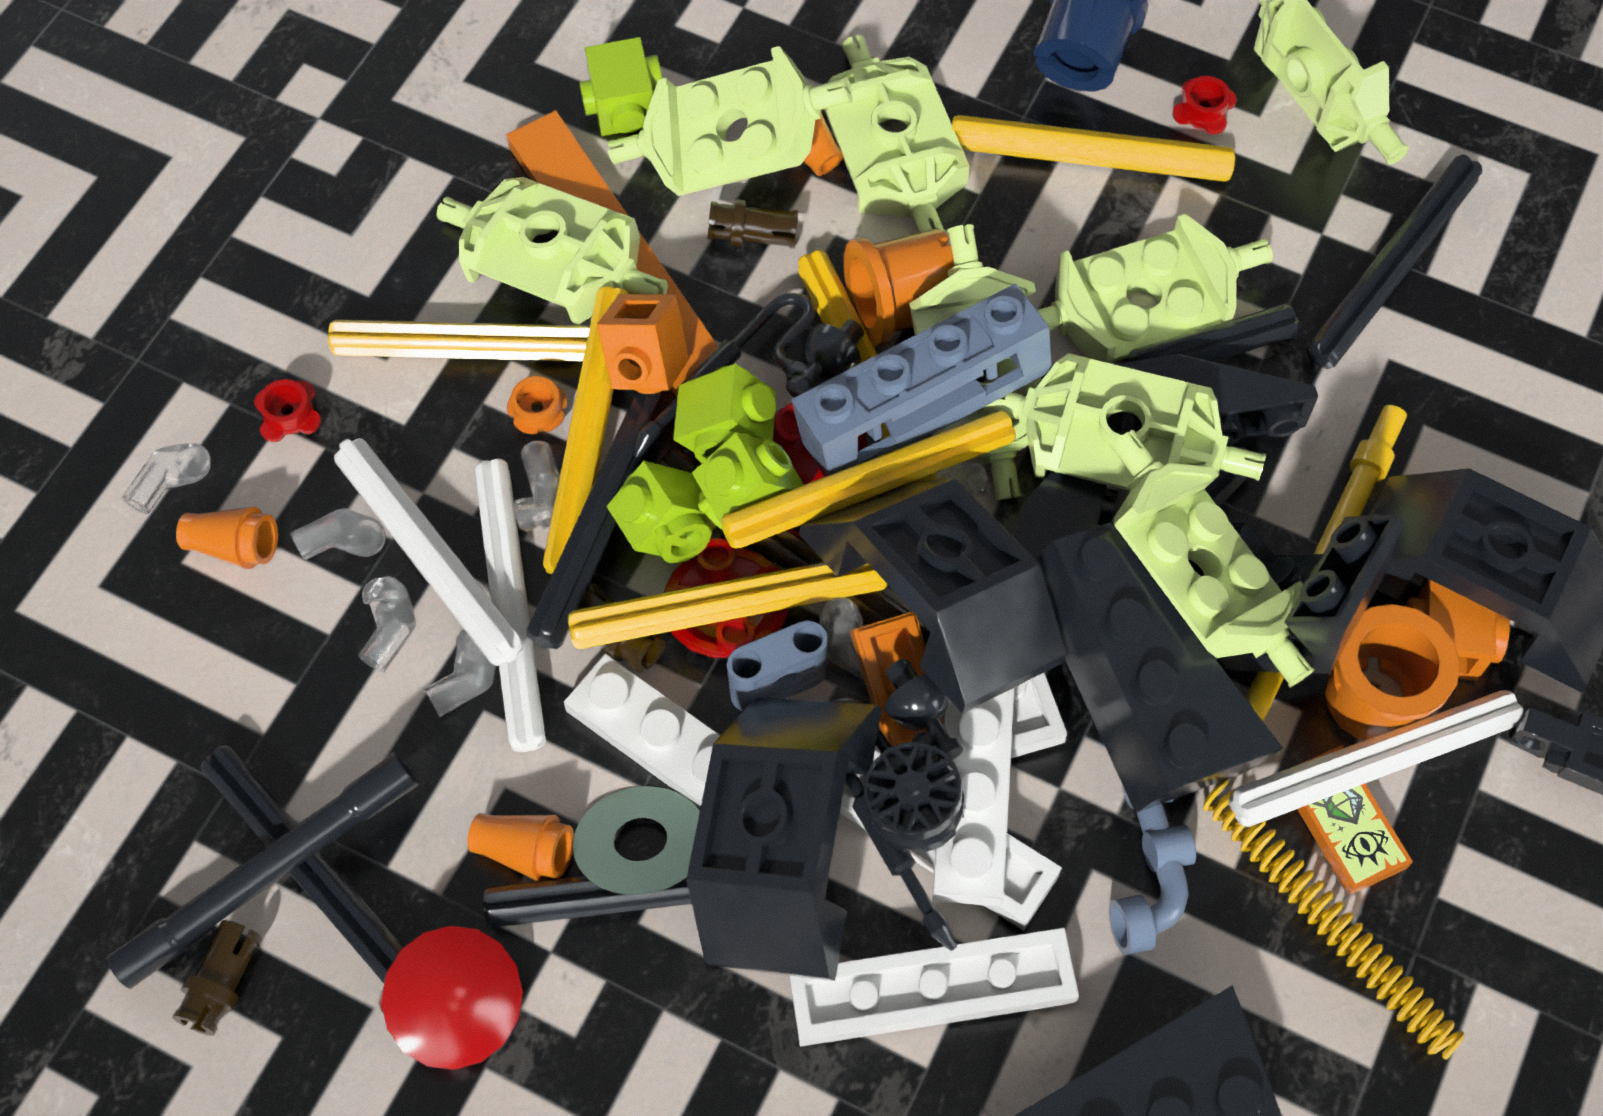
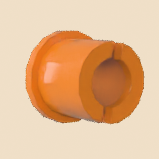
[844,229,955,346]
[1325,604,1460,741]

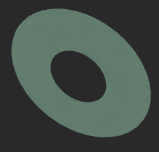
[573,786,700,895]

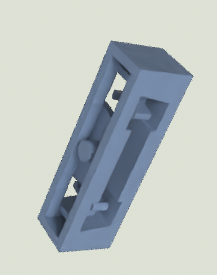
[791,283,1052,477]

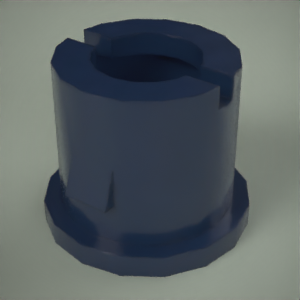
[1034,0,1149,92]

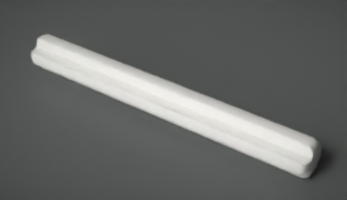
[334,438,523,666]
[475,458,546,753]
[1229,690,1524,827]

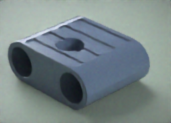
[727,621,828,711]

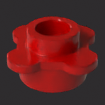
[1172,76,1237,135]
[254,379,321,442]

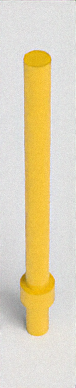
[1245,405,1407,721]

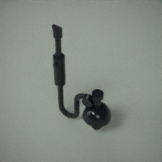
[634,293,864,458]
[830,659,963,951]

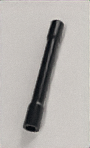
[106,752,419,989]

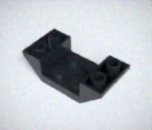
[1369,468,1603,693]
[799,478,1067,714]
[1160,514,1405,674]
[686,698,882,981]

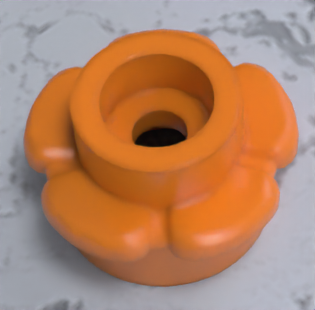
[507,376,568,434]

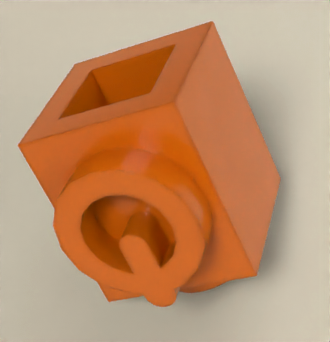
[597,294,689,394]
[1405,579,1510,681]

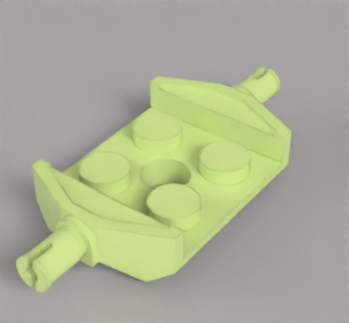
[1254,0,1409,165]
[820,35,970,234]
[608,46,853,196]
[437,177,668,325]
[1037,214,1273,363]
[909,224,1042,501]
[983,354,1266,491]
[1110,430,1315,688]

